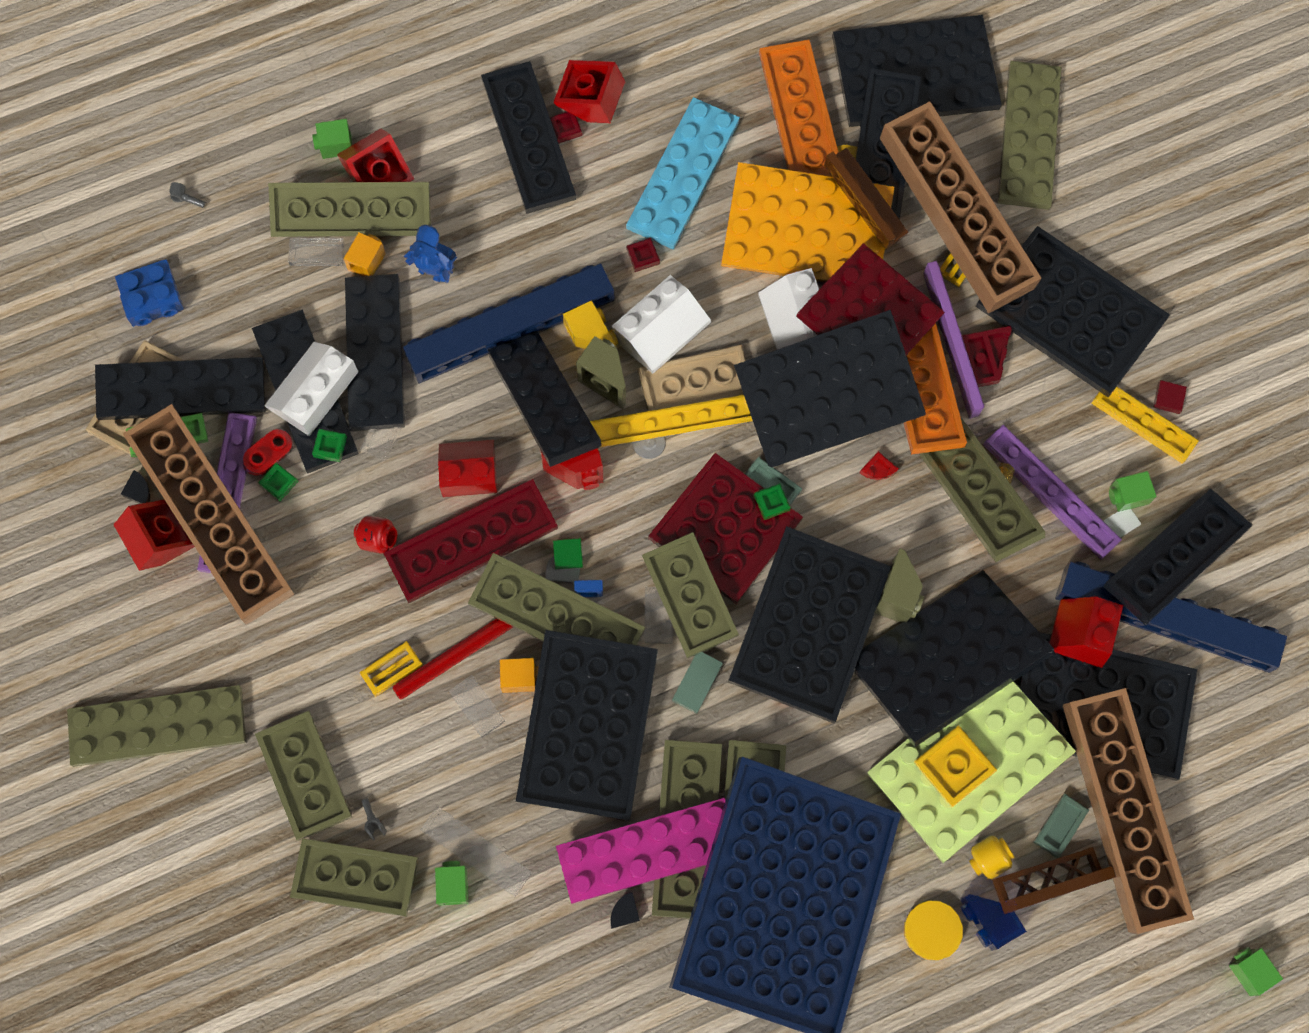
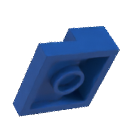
[115,259,184,327]

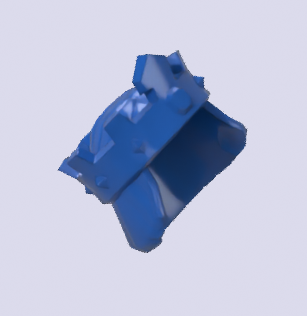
[404,225,457,283]

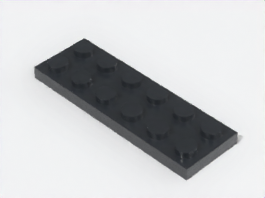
[481,61,576,214]
[855,68,921,220]
[345,274,405,431]
[252,309,359,474]
[488,331,602,467]
[95,357,265,420]
[1103,488,1253,625]

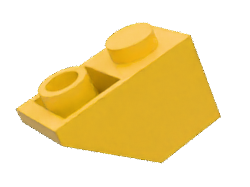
[563,300,619,349]

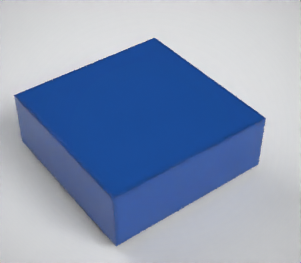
[574,580,603,598]

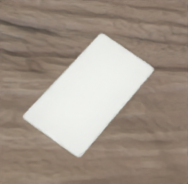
[1104,509,1141,538]

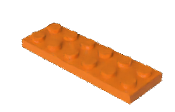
[759,40,839,177]
[904,324,967,455]

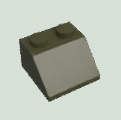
[576,336,626,409]
[875,548,925,623]

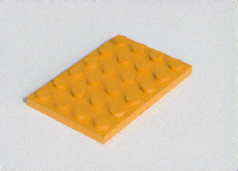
[721,162,894,283]

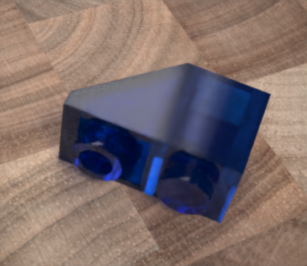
[960,894,1027,951]

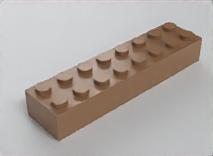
[880,102,1041,314]
[122,404,295,625]
[1063,688,1194,934]

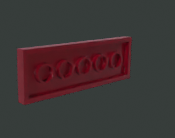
[383,479,558,604]

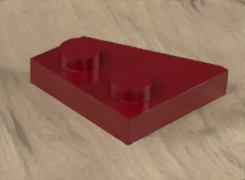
[962,326,1012,388]

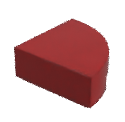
[860,451,899,480]

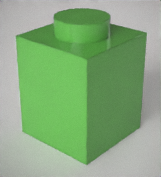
[312,119,352,159]
[1109,471,1157,512]
[435,861,468,906]
[1229,947,1283,996]

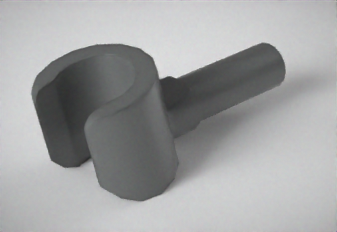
[169,182,206,208]
[362,798,387,840]

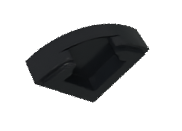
[121,470,151,504]
[610,892,640,929]

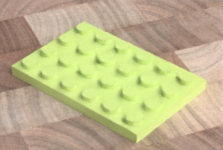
[867,682,1076,863]

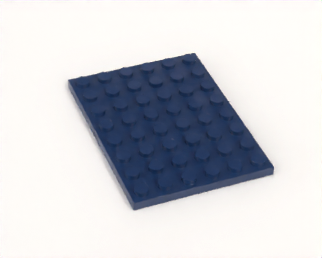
[669,757,901,1033]

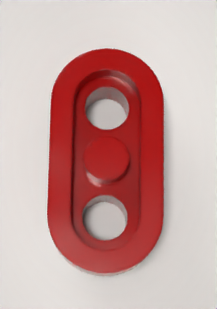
[243,429,292,476]

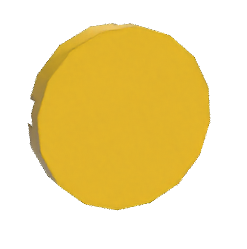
[904,901,963,961]

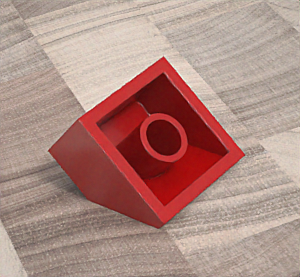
[554,60,625,124]
[337,128,414,182]
[438,440,497,497]
[540,448,604,490]
[113,499,195,571]
[1049,596,1123,668]

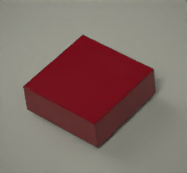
[550,112,582,144]
[626,238,660,272]
[1153,380,1187,414]

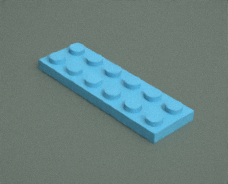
[626,97,740,250]

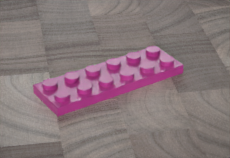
[556,798,726,904]

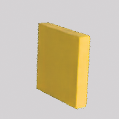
[914,725,997,808]

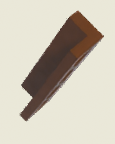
[824,147,909,250]
[992,847,1116,914]

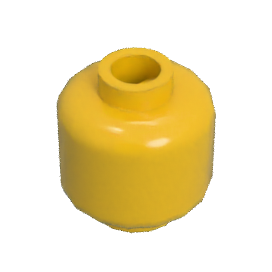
[969,835,1015,880]

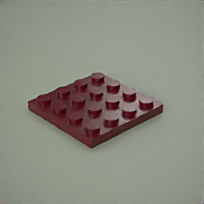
[796,243,945,356]
[648,453,803,605]

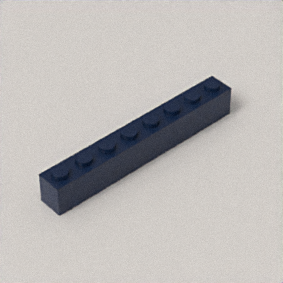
[403,264,614,384]
[1055,561,1287,673]

